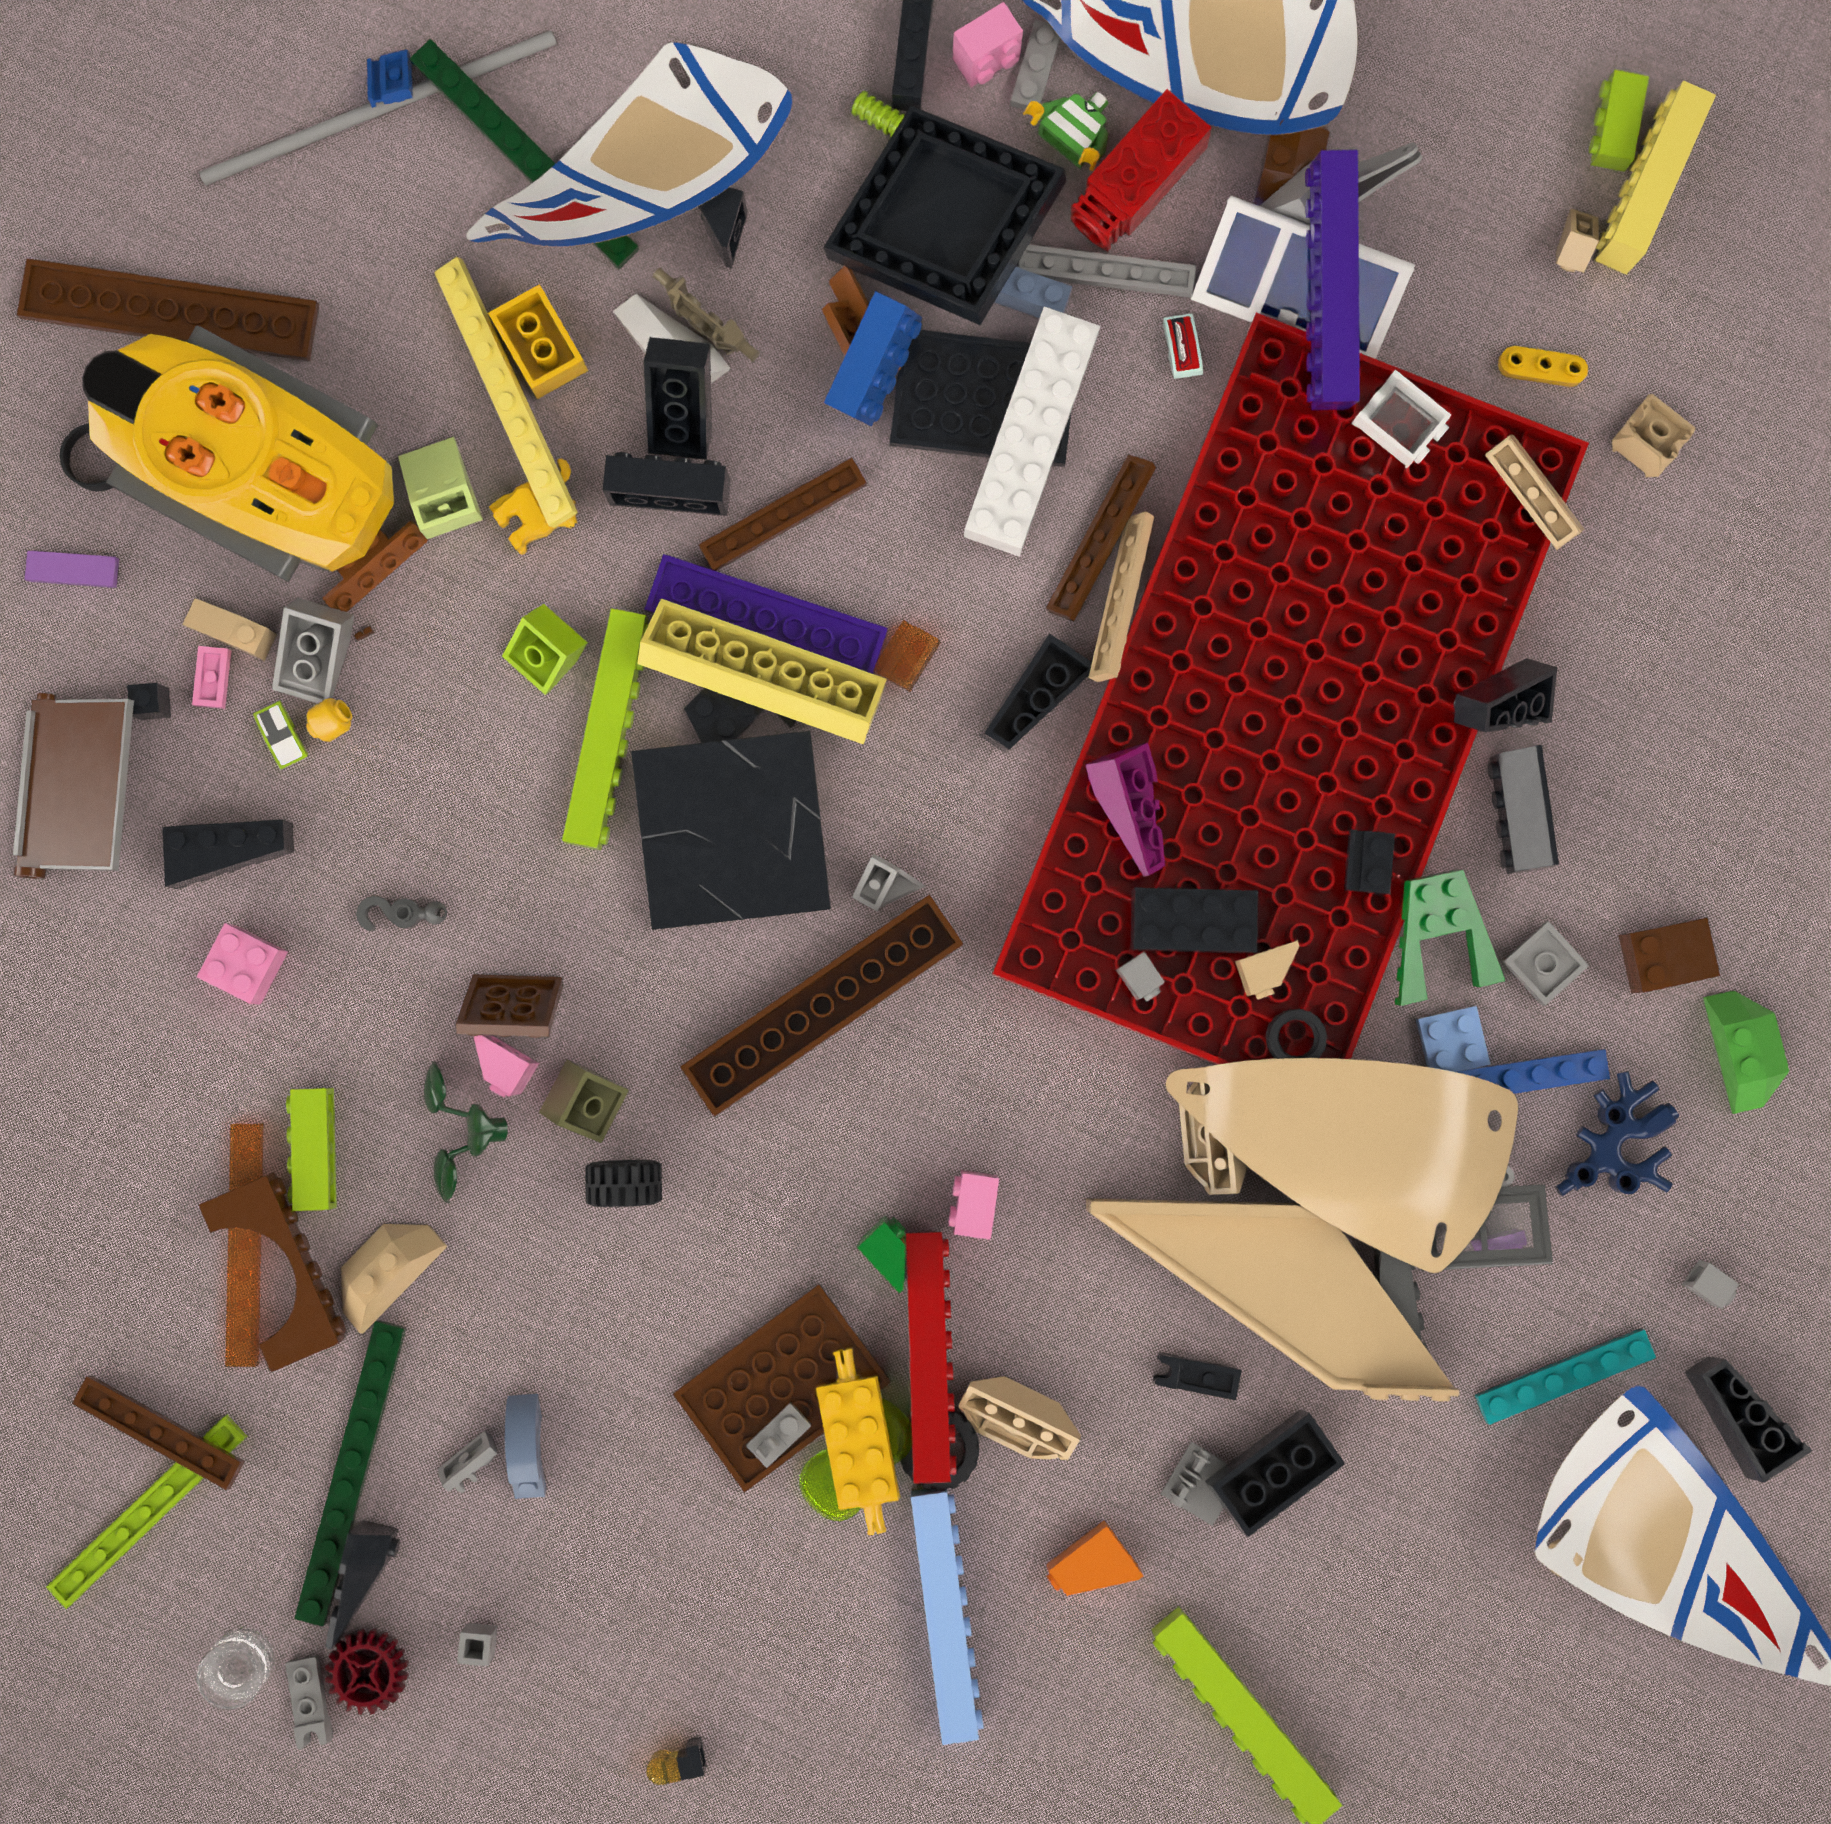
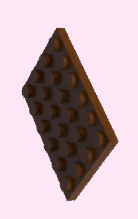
[673,1283,891,1493]

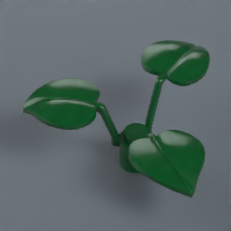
[424,1061,508,1203]

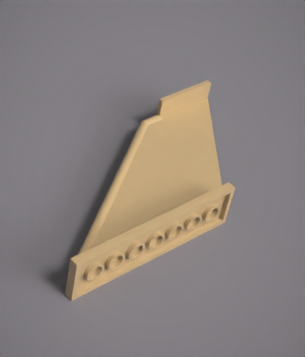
[1086,1198,1459,1401]

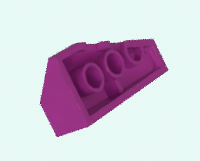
[1086,743,1165,876]

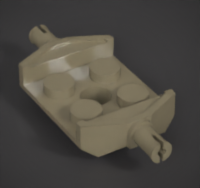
[653,267,760,362]

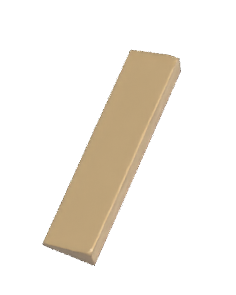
[1485,435,1585,550]

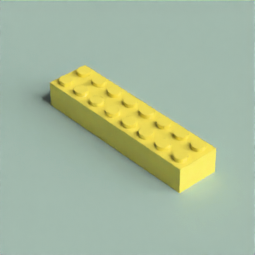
[637,599,887,744]

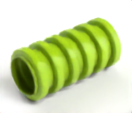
[852,91,905,137]

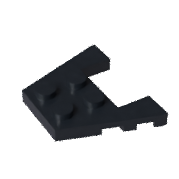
[684,688,798,743]

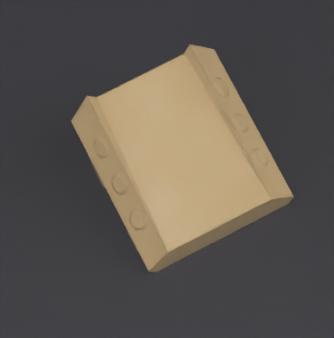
[1612,394,1695,477]

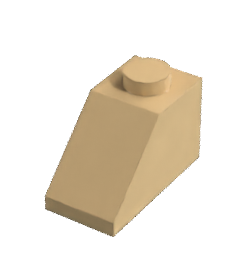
[1556,209,1599,273]
[1235,941,1299,999]

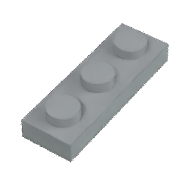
[1010,19,1061,110]

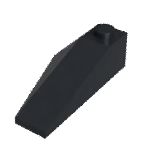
[325,1520,400,1649]

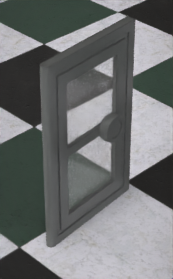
[1421,1184,1553,1271]

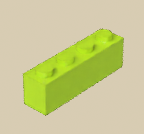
[286,1088,337,1211]

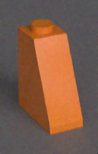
[1046,1520,1144,1596]

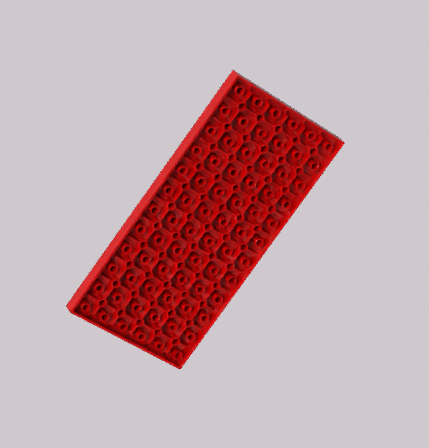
[991,312,1589,1065]

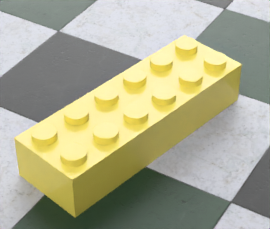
[1594,80,1716,275]

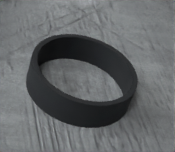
[60,423,114,491]

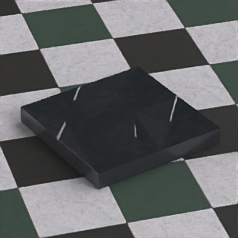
[824,105,1066,325]
[631,731,831,930]

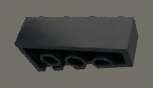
[1685,1356,1813,1483]

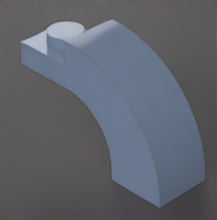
[505,1394,546,1499]

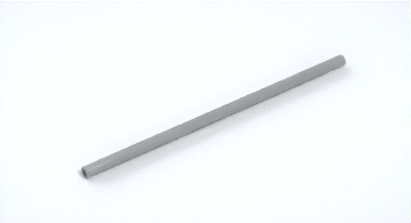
[199,30,557,186]

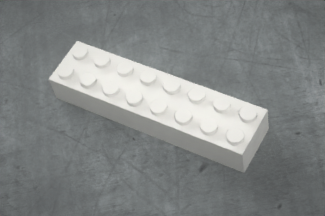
[964,307,1100,557]

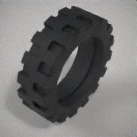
[899,1409,979,1491]

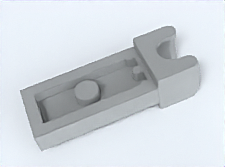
[285,1655,333,1750]

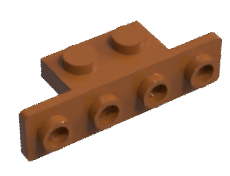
[821,266,901,372]
[323,521,428,612]

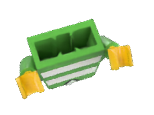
[1023,92,1108,171]

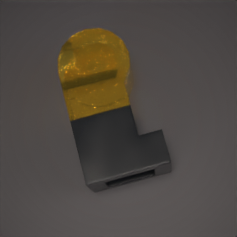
[647,1737,707,1785]

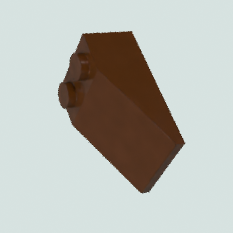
[1618,918,1720,994]

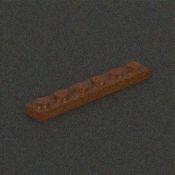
[1046,454,1156,622]
[698,458,867,571]
[72,1375,245,1490]

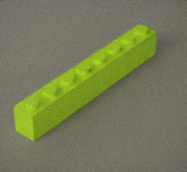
[562,608,649,851]
[1151,1606,1343,1824]

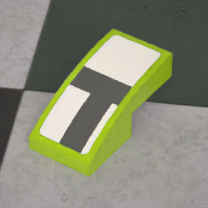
[253,700,308,770]

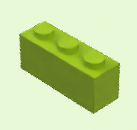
[1588,69,1649,172]

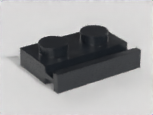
[1344,829,1395,895]

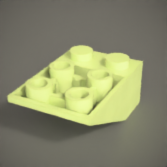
[398,437,483,539]

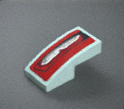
[1163,313,1203,379]

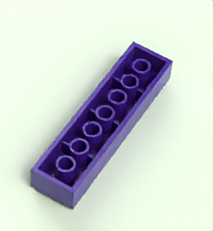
[1305,150,1360,410]

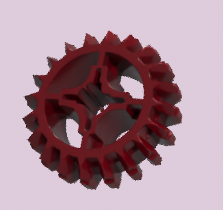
[325,1628,409,1715]

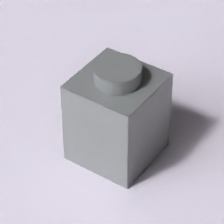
[1116,952,1165,1002]
[1682,1260,1740,1309]
[457,1623,498,1667]

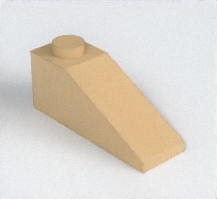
[183,598,277,661]

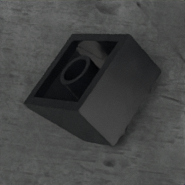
[698,187,748,269]

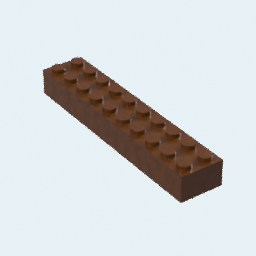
[680,894,964,1117]

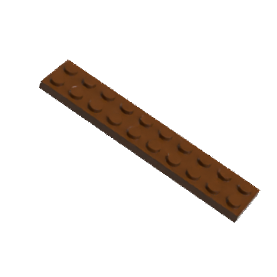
[17,258,320,361]

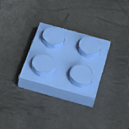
[1416,1006,1490,1072]

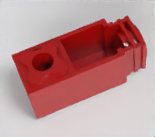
[1071,89,1212,252]

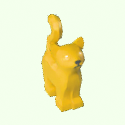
[489,458,578,555]

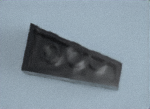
[979,633,1092,752]
[1453,658,1558,732]
[162,819,294,889]

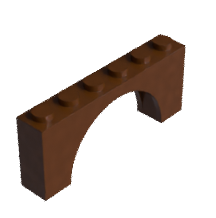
[199,1172,346,1372]

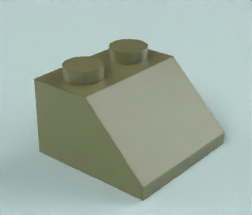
[539,1059,629,1143]

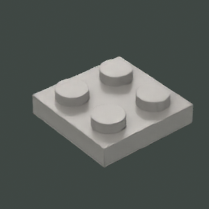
[1502,921,1589,1006]

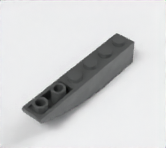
[1373,1248,1428,1350]

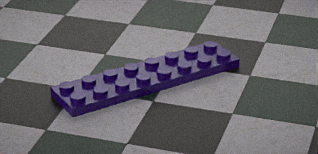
[644,554,888,674]

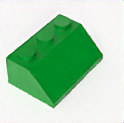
[857,1215,906,1294]

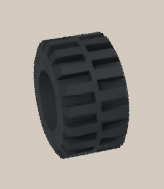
[585,1160,662,1207]

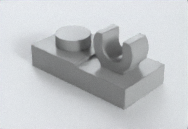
[746,1402,812,1468]
[438,1430,497,1493]

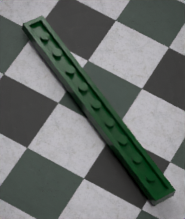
[409,38,639,270]
[294,1320,407,1627]

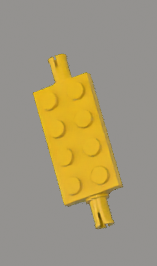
[816,1348,900,1535]

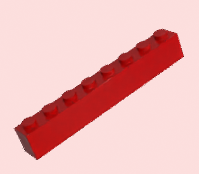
[906,1232,957,1483]

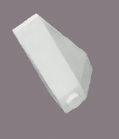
[613,294,730,383]

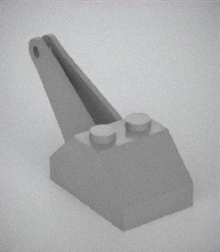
[1257,143,1423,262]

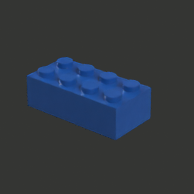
[824,291,923,427]

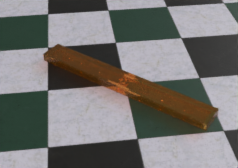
[225,1124,264,1367]

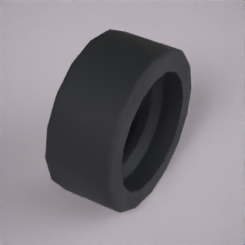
[1266,1009,1327,1059]

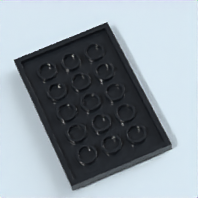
[890,330,1072,467]

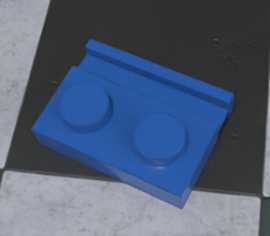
[367,49,413,108]

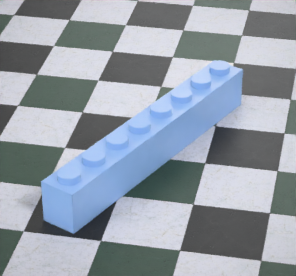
[911,1489,984,1745]

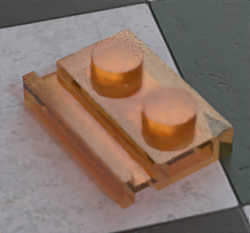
[874,620,941,692]

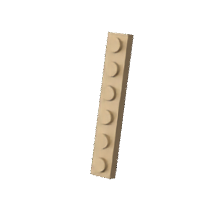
[1088,511,1154,682]

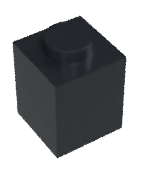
[127,683,171,720]

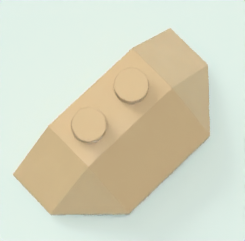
[1179,1082,1248,1195]
[341,1224,447,1334]
[958,1376,1081,1460]

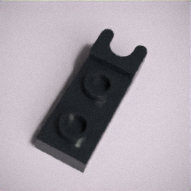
[1153,1352,1242,1400]

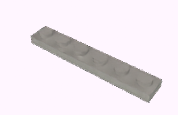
[1018,244,1196,298]

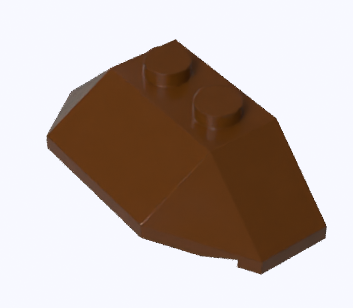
[1253,108,1330,206]

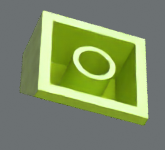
[502,604,588,695]

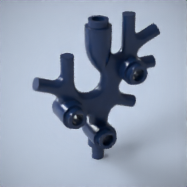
[1555,1071,1679,1197]

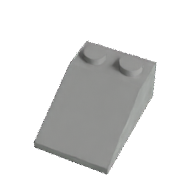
[272,598,354,704]

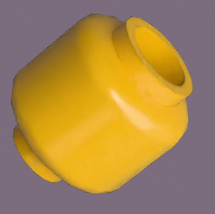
[306,698,353,742]

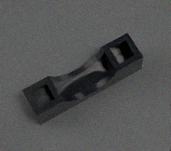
[892,0,934,111]

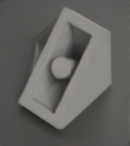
[852,854,925,912]

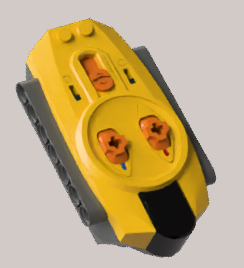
[82,326,394,582]

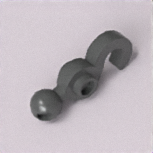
[356,896,447,931]

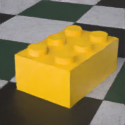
[488,284,588,399]

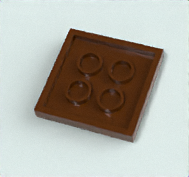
[456,974,563,1038]

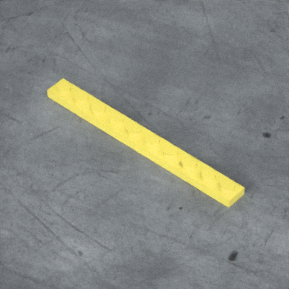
[434,257,578,528]

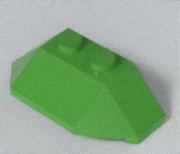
[1703,991,1789,1114]

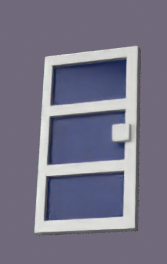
[1191,195,1415,359]

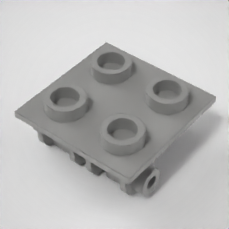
[1160,1441,1227,1526]

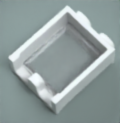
[1351,370,1451,468]

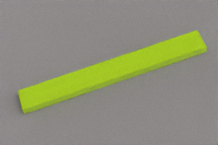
[46,1414,248,1609]

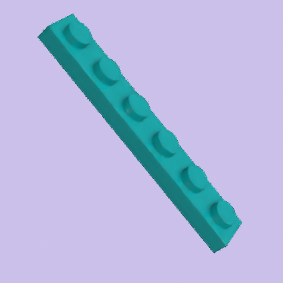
[1475,1328,1656,1425]

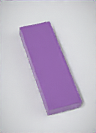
[24,550,119,588]

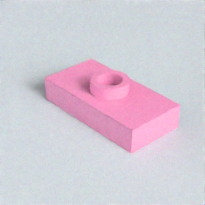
[192,646,231,709]

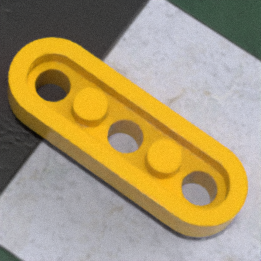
[1498,346,1588,387]

